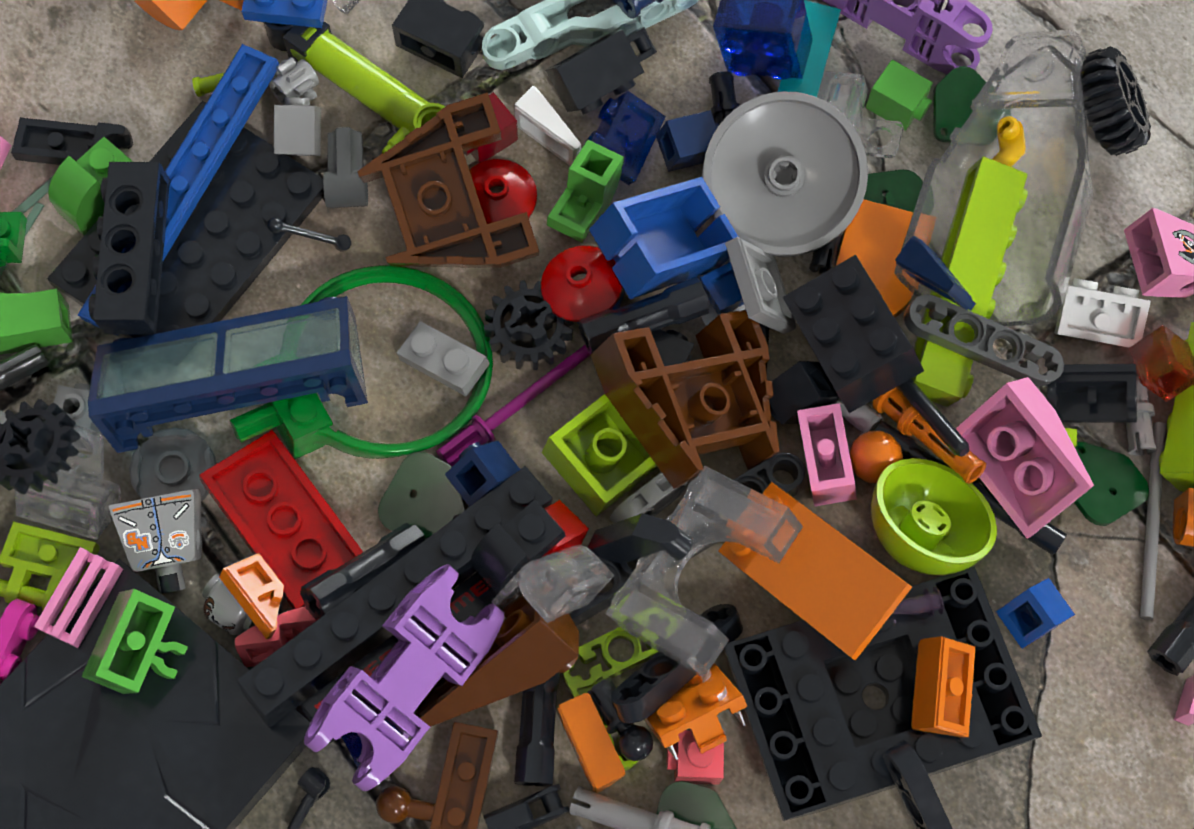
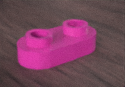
[0,599,40,684]

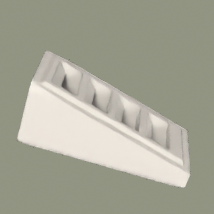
[515,86,581,166]

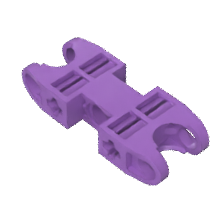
[822,0,993,75]
[304,564,504,791]

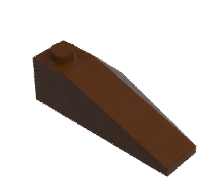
[414,575,579,727]

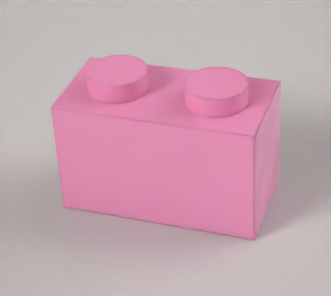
[797,403,857,507]

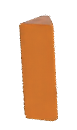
[911,636,975,738]
[557,693,625,793]

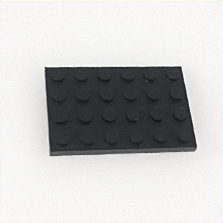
[47,101,324,372]

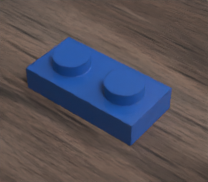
[241,0,328,28]

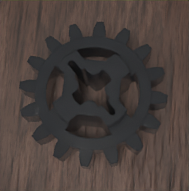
[484,280,574,370]
[0,399,80,495]

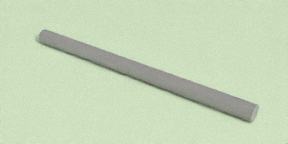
[1140,422,1166,620]

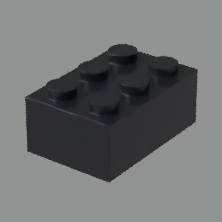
[783,255,924,413]

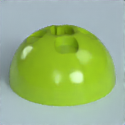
[871,458,997,575]

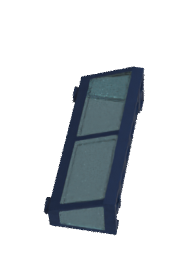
[88,296,368,453]

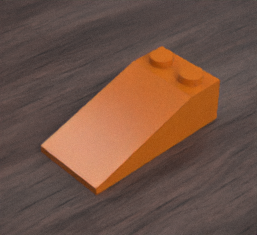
[718,482,912,661]

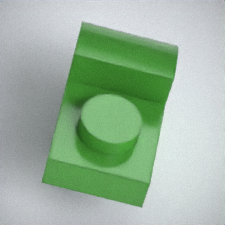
[48,137,133,236]
[547,140,624,243]

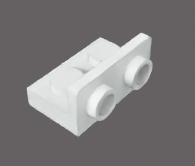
[1054,278,1151,350]

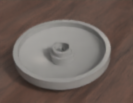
[703,91,868,257]

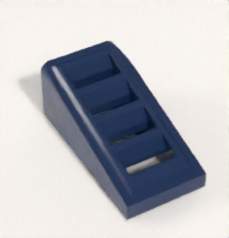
[895,236,976,311]

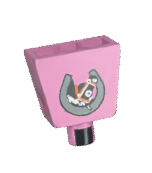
[1124,208,1194,298]

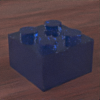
[713,0,813,80]

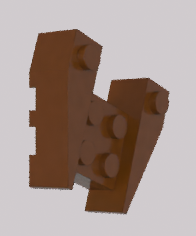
[357,92,539,268]
[590,310,779,489]

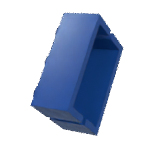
[589,177,739,300]

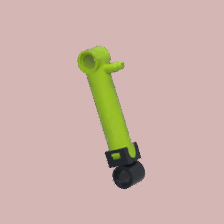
[263,22,446,154]

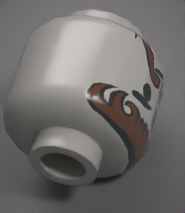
[202,574,255,636]

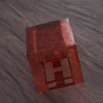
[1129,325,1194,402]

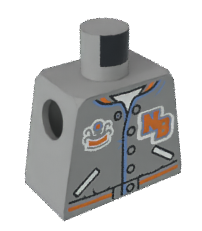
[109,489,202,594]

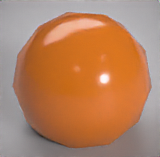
[849,431,903,484]

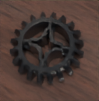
[1075,46,1151,156]

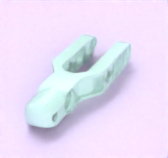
[482,0,699,71]

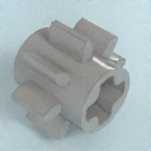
[269,57,319,105]

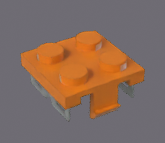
[645,661,747,760]

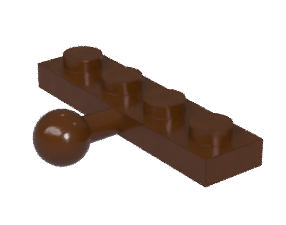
[376,722,499,829]

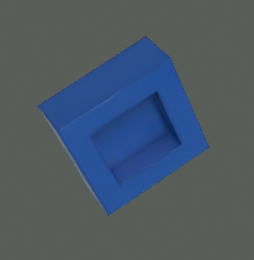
[700,262,744,315]

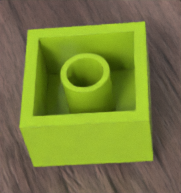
[541,394,657,517]

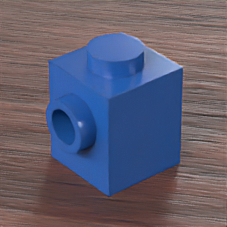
[996,578,1075,649]

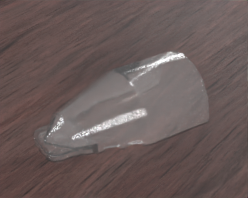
[894,30,1094,326]

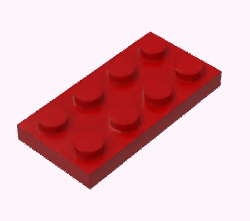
[199,430,363,609]

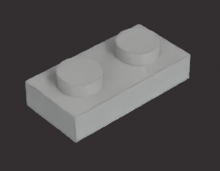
[396,321,490,396]

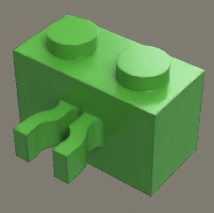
[81,589,188,694]

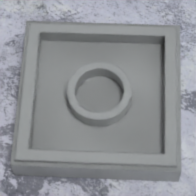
[725,237,797,334]

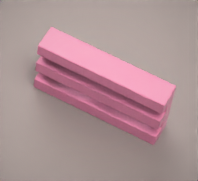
[34,547,123,648]

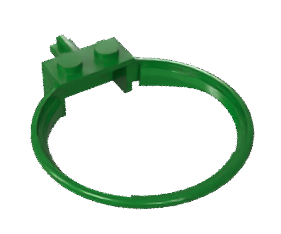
[230,265,493,459]

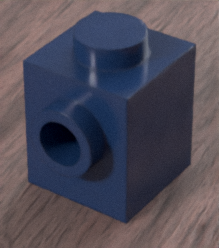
[656,110,719,172]
[445,440,520,507]

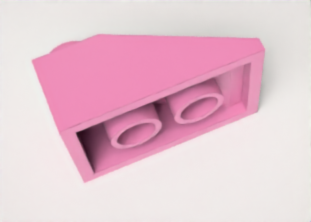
[956,377,1094,539]

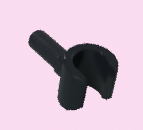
[287,767,331,829]

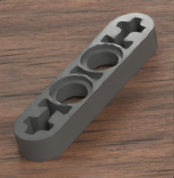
[904,294,1064,387]

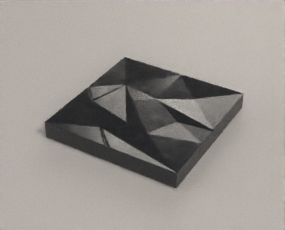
[0,558,310,829]

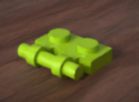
[0,521,100,615]

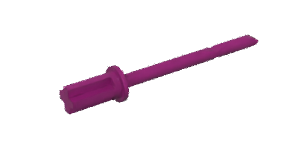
[436,344,590,467]

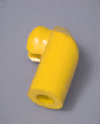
[992,116,1026,167]

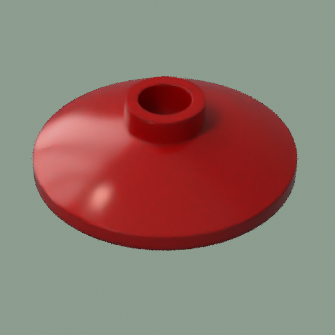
[469,159,537,224]
[541,246,623,322]

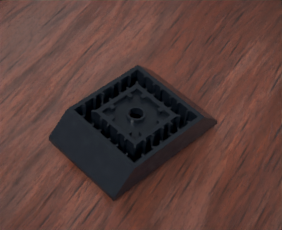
[723,566,1042,821]

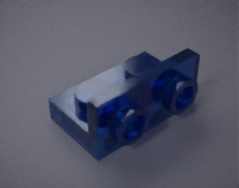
[583,91,666,185]

